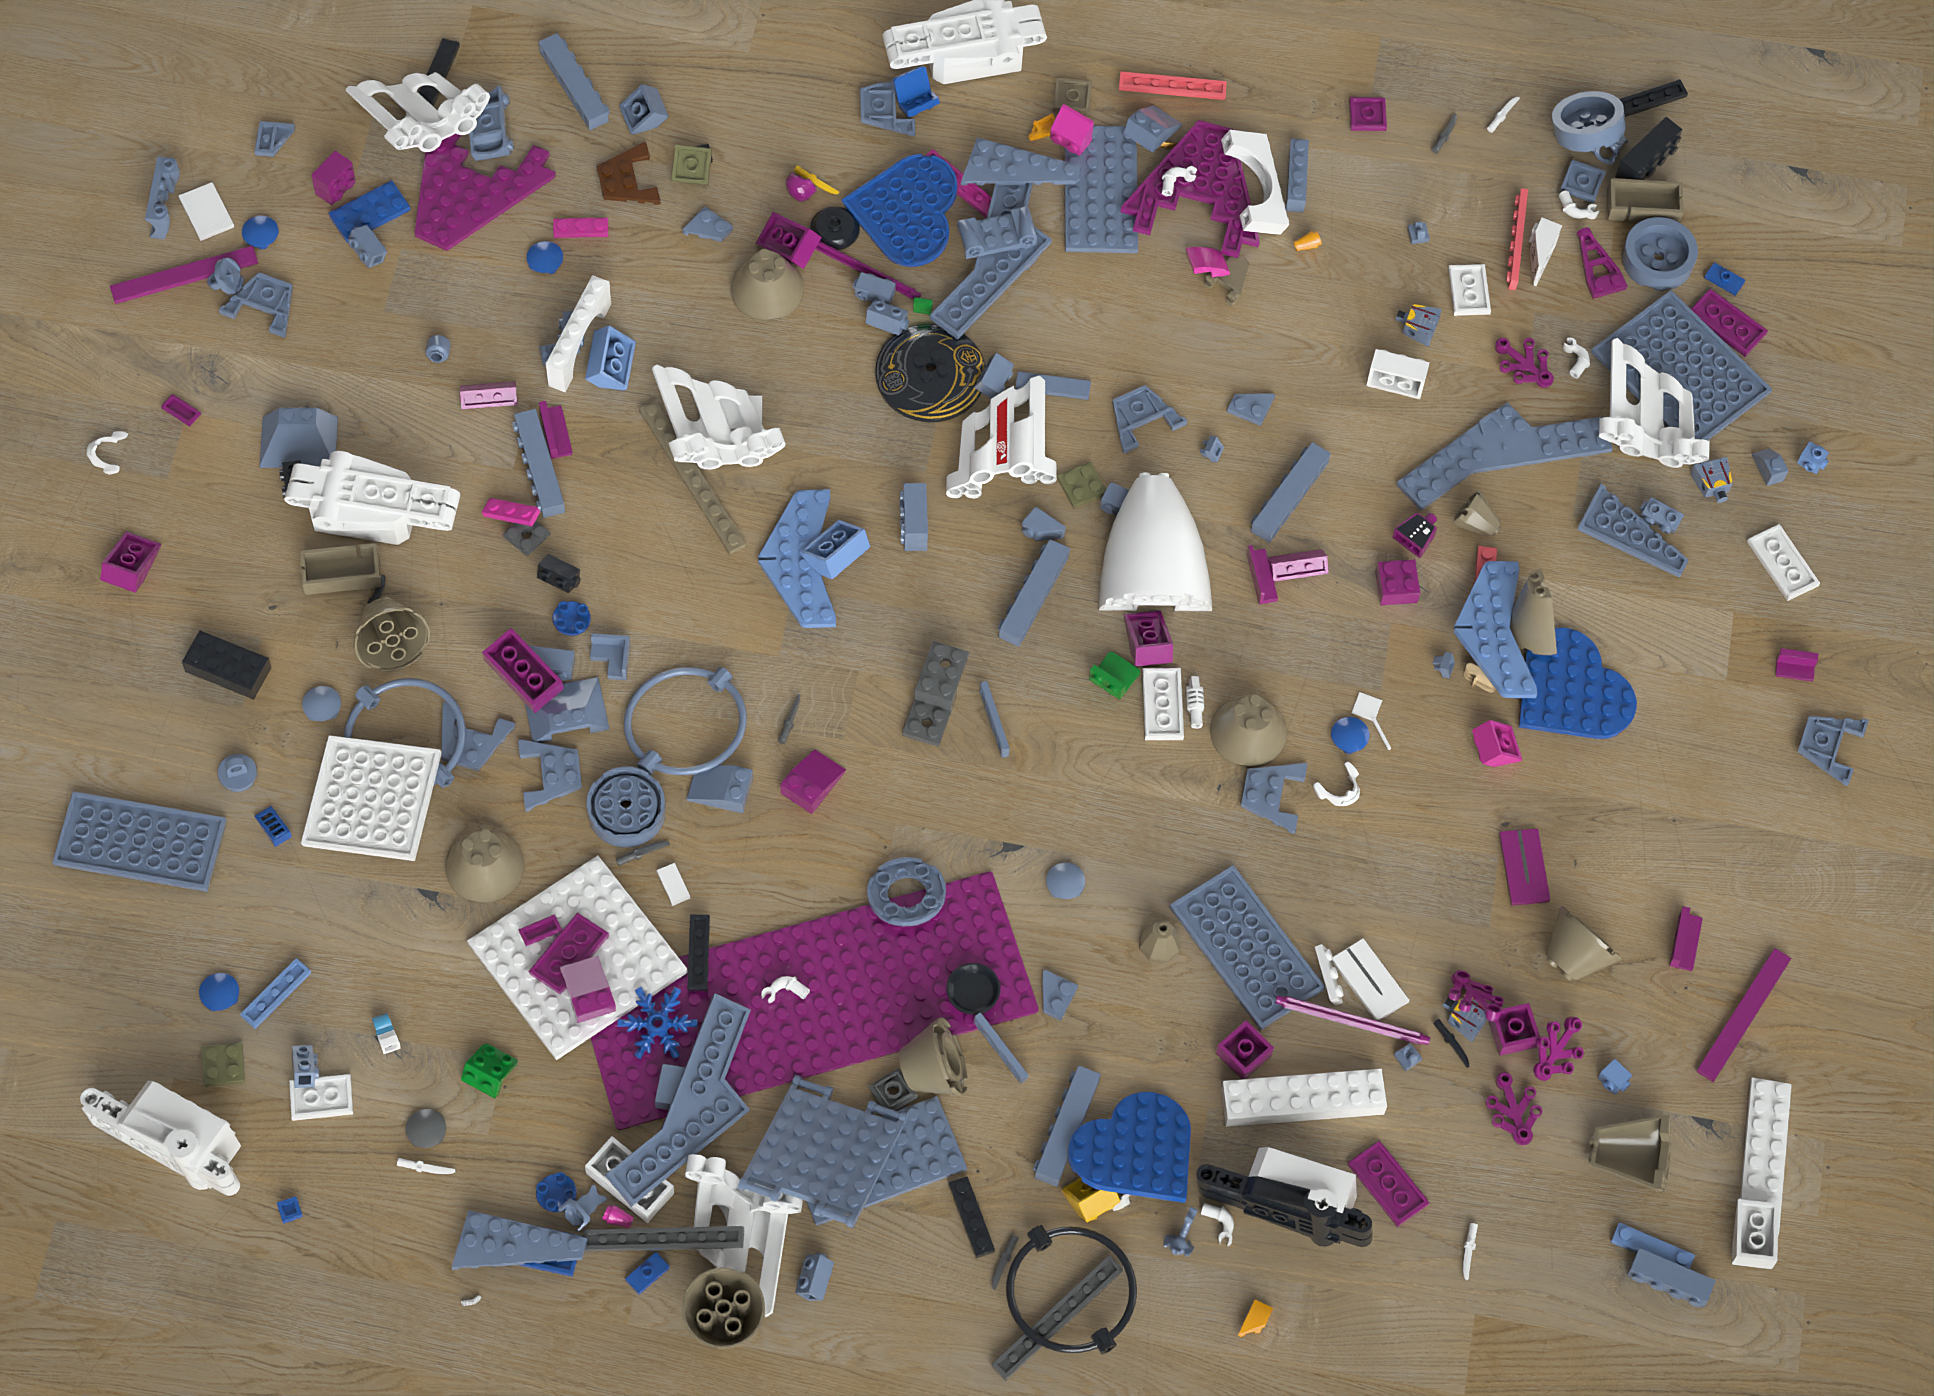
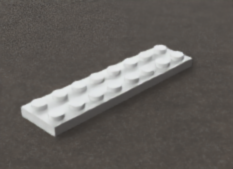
[1740,1078,1791,1235]

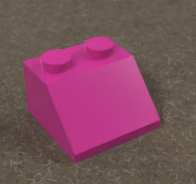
[1050,104,1094,156]
[1472,720,1522,767]

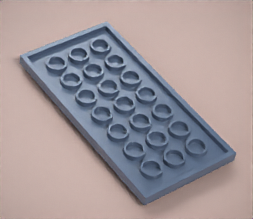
[1065,126,1138,253]
[52,791,227,892]
[1169,865,1325,1031]
[806,1096,967,1226]

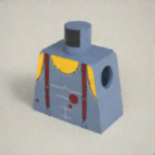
[1396,304,1442,347]
[1690,457,1732,503]
[1443,994,1489,1042]

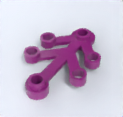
[1495,338,1554,388]
[1448,970,1504,1021]
[1533,1017,1584,1081]
[1485,1072,1543,1145]

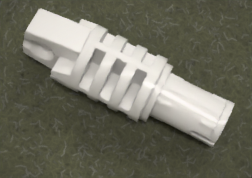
[1186,676,1204,729]

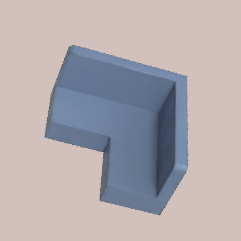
[590,633,631,680]

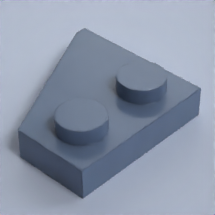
[254,121,295,157]
[683,207,733,242]
[1227,394,1275,426]
[1042,969,1078,1021]

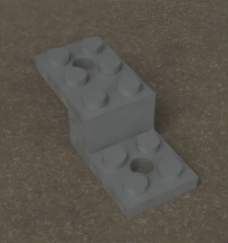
[902,641,969,747]

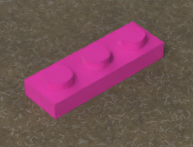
[553,217,608,238]
[482,498,540,526]

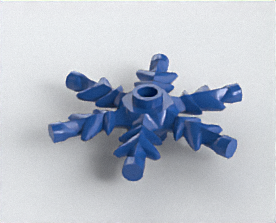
[618,987,698,1060]

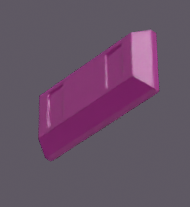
[161,394,202,427]
[518,914,562,946]

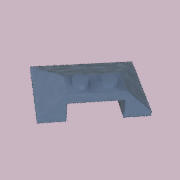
[260,408,338,468]
[525,677,609,743]

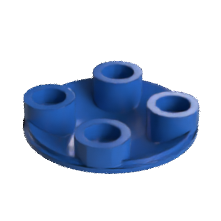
[242,216,279,250]
[527,241,563,274]
[552,601,591,636]
[1331,717,1370,754]
[199,973,239,1011]
[536,1172,577,1212]

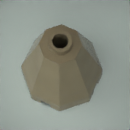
[1453,490,1501,537]
[1139,920,1181,963]

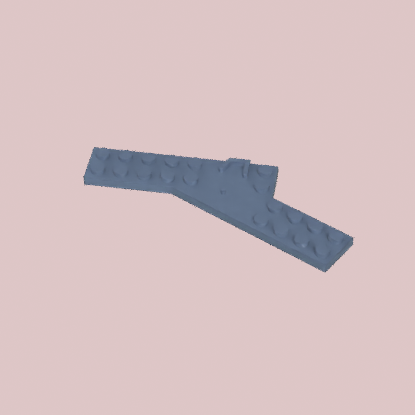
[930,183,1052,339]
[1396,402,1613,511]
[605,994,751,1207]

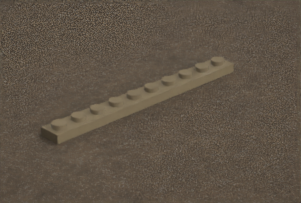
[639,400,746,555]

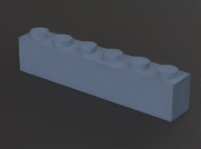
[538,33,610,130]
[512,409,565,518]
[1251,442,1331,543]
[998,539,1070,647]
[1033,1065,1101,1187]

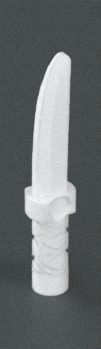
[1487,97,1520,133]
[397,1158,455,1174]
[1463,1223,1478,1280]

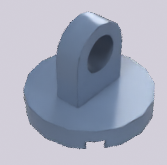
[207,258,244,295]
[218,754,257,792]

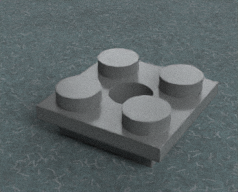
[502,521,551,557]
[868,1068,918,1111]

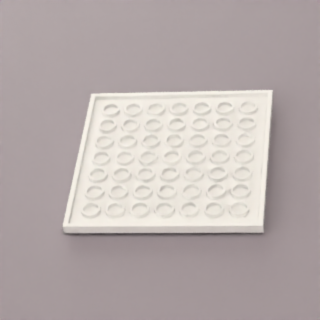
[467,856,688,1060]

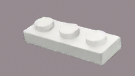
[1315,944,1344,1005]

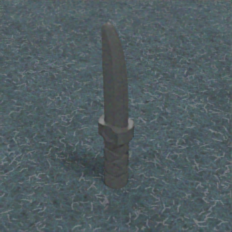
[1432,113,1457,154]
[778,694,801,744]
[616,841,670,866]
[992,1235,1019,1290]

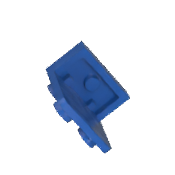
[893,66,940,117]

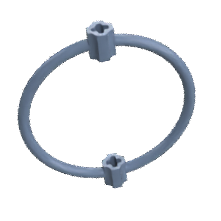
[624,667,747,775]
[344,678,466,789]

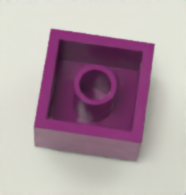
[311,150,356,205]
[1375,559,1421,606]
[1488,1003,1540,1056]
[1216,1020,1274,1079]

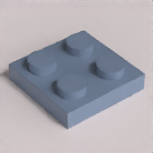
[1560,160,1606,203]

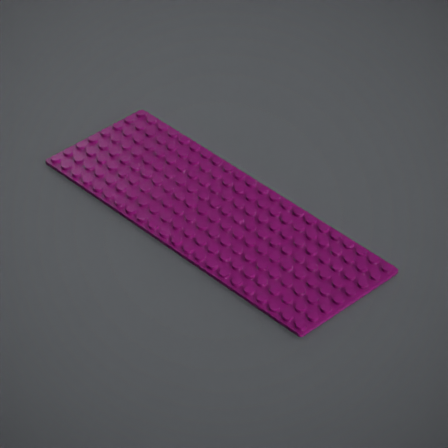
[591,871,1039,1130]

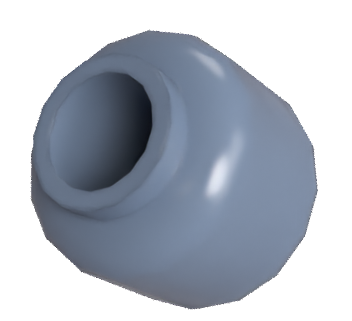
[425,335,451,363]

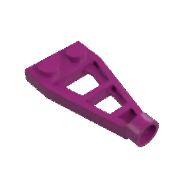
[1577,227,1627,299]

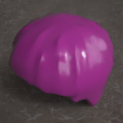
[786,173,817,202]

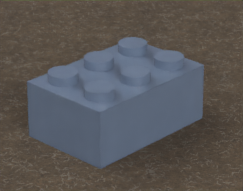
[899,483,928,551]

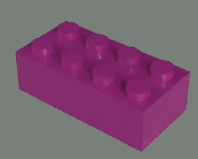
[482,628,564,713]

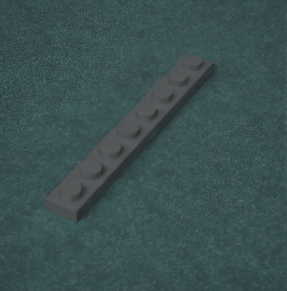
[583,1226,744,1252]
[991,1256,1123,1381]

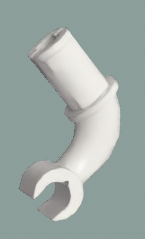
[1162,166,1197,196]
[1558,191,1599,220]
[1563,337,1590,379]
[762,976,810,1003]
[1201,1203,1234,1247]

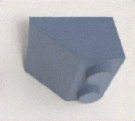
[619,84,669,135]

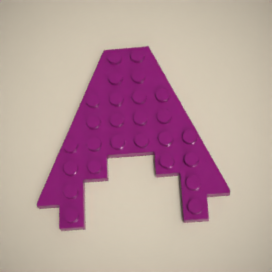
[1120,120,1260,258]
[415,133,556,251]

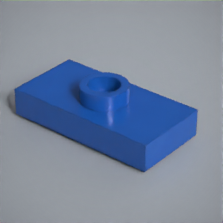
[1704,262,1745,296]
[625,1252,670,1295]

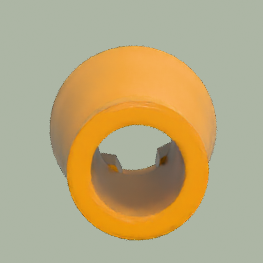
[1293,231,1322,251]

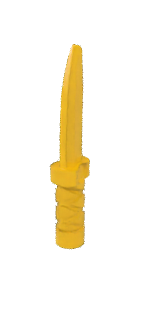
[794,165,839,194]

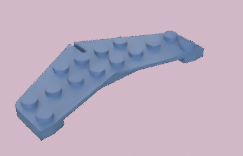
[758,489,836,628]
[1453,561,1537,698]

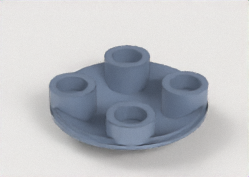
[302,686,341,721]
[1046,863,1085,899]

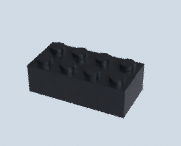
[1615,117,1683,180]
[182,630,271,700]

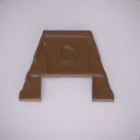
[596,142,661,205]

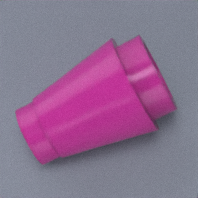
[602,1204,634,1228]

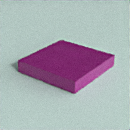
[1349,97,1387,131]

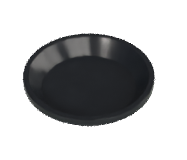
[810,207,860,250]
[946,963,1001,1015]

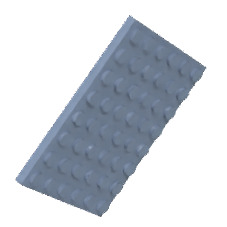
[1591,290,1772,441]

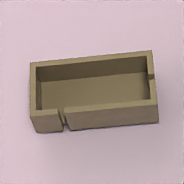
[1607,178,1684,223]
[300,543,381,595]

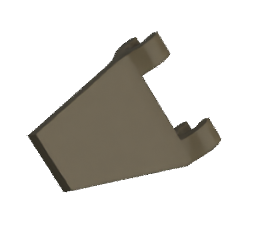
[1204,255,1249,306]

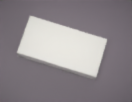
[657,863,690,906]

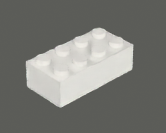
[585,1137,674,1223]

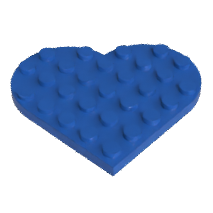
[841,154,958,267]
[1519,628,1637,739]
[1068,1092,1191,1203]

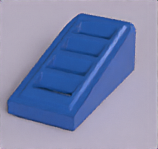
[254,806,292,847]

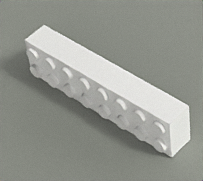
[1221,1069,1387,1127]

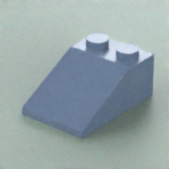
[1124,105,1183,153]
[687,765,753,814]

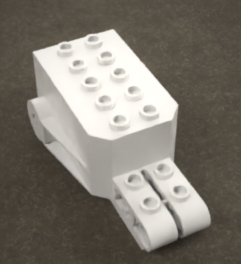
[882,0,1047,84]
[284,451,461,545]
[80,1081,241,1195]

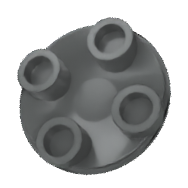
[406,1109,446,1148]

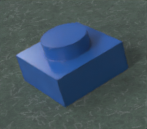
[277,1196,303,1224]

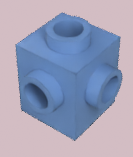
[1797,442,1829,474]

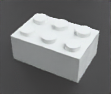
[1366,349,1430,399]

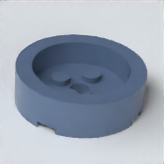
[1552,91,1626,152]
[1622,217,1698,291]
[587,767,666,847]

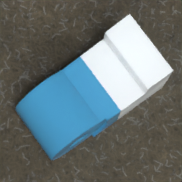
[372,1013,401,1054]

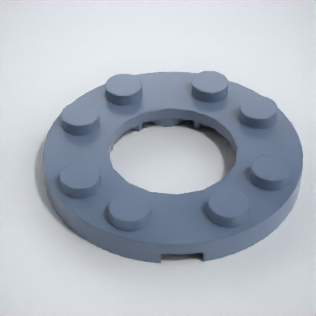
[867,857,946,927]

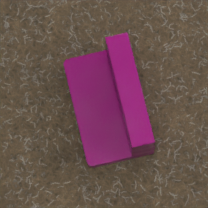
[1776,648,1819,682]

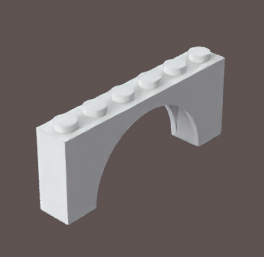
[1221,130,1289,235]
[546,275,611,392]

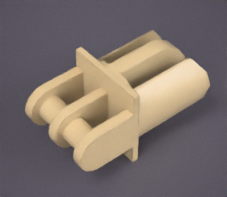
[1463,663,1495,693]

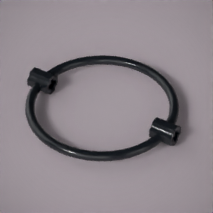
[1006,1225,1137,1355]

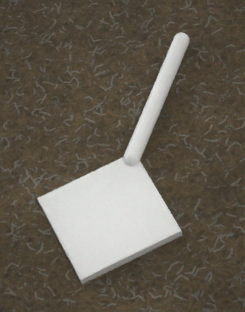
[1352,692,1391,750]

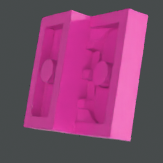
[1186,247,1230,277]

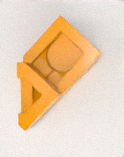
[1028,113,1056,141]
[1238,1300,1273,1337]

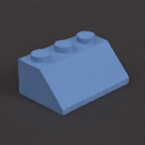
[585,325,636,390]
[800,520,871,579]

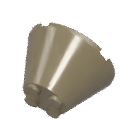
[731,249,804,321]
[354,596,430,672]
[1210,694,1287,768]
[445,829,524,903]
[1546,906,1622,981]
[682,1267,765,1349]

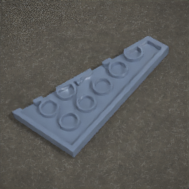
[961,137,1081,185]
[1578,483,1689,578]
[451,1210,588,1270]

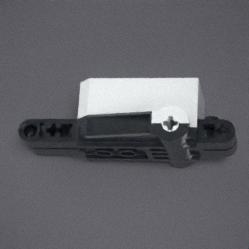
[1196,1147,1373,1247]

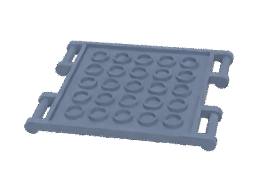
[738,1075,908,1228]

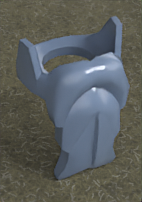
[1593,136,1628,164]
[558,1185,607,1231]

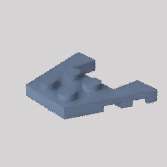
[860,79,915,136]
[219,272,293,338]
[1112,385,1187,453]
[441,702,515,771]
[1797,716,1869,786]
[518,740,582,811]
[1241,763,1307,834]

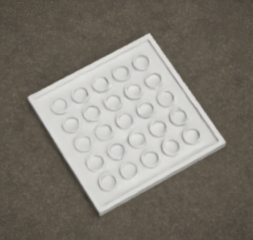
[301,736,442,861]

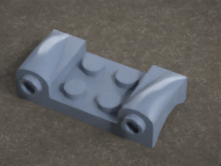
[469,86,514,161]
[145,157,180,239]
[957,207,1037,259]

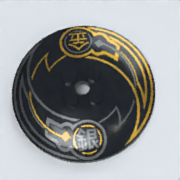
[875,324,985,422]

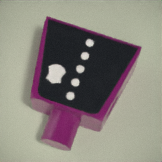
[1392,513,1437,559]

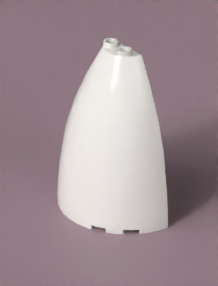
[1099,473,1212,611]

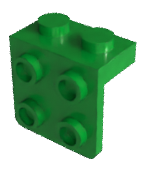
[1089,652,1140,700]
[461,1043,518,1099]

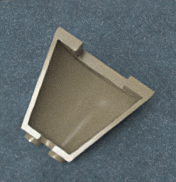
[1509,569,1557,655]
[1588,1115,1671,1192]

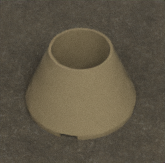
[899,1017,968,1096]

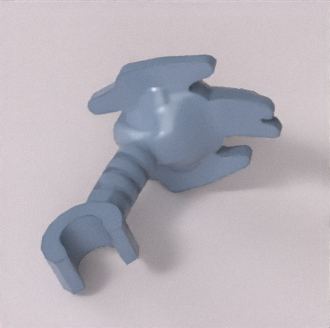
[1163,1206,1198,1257]

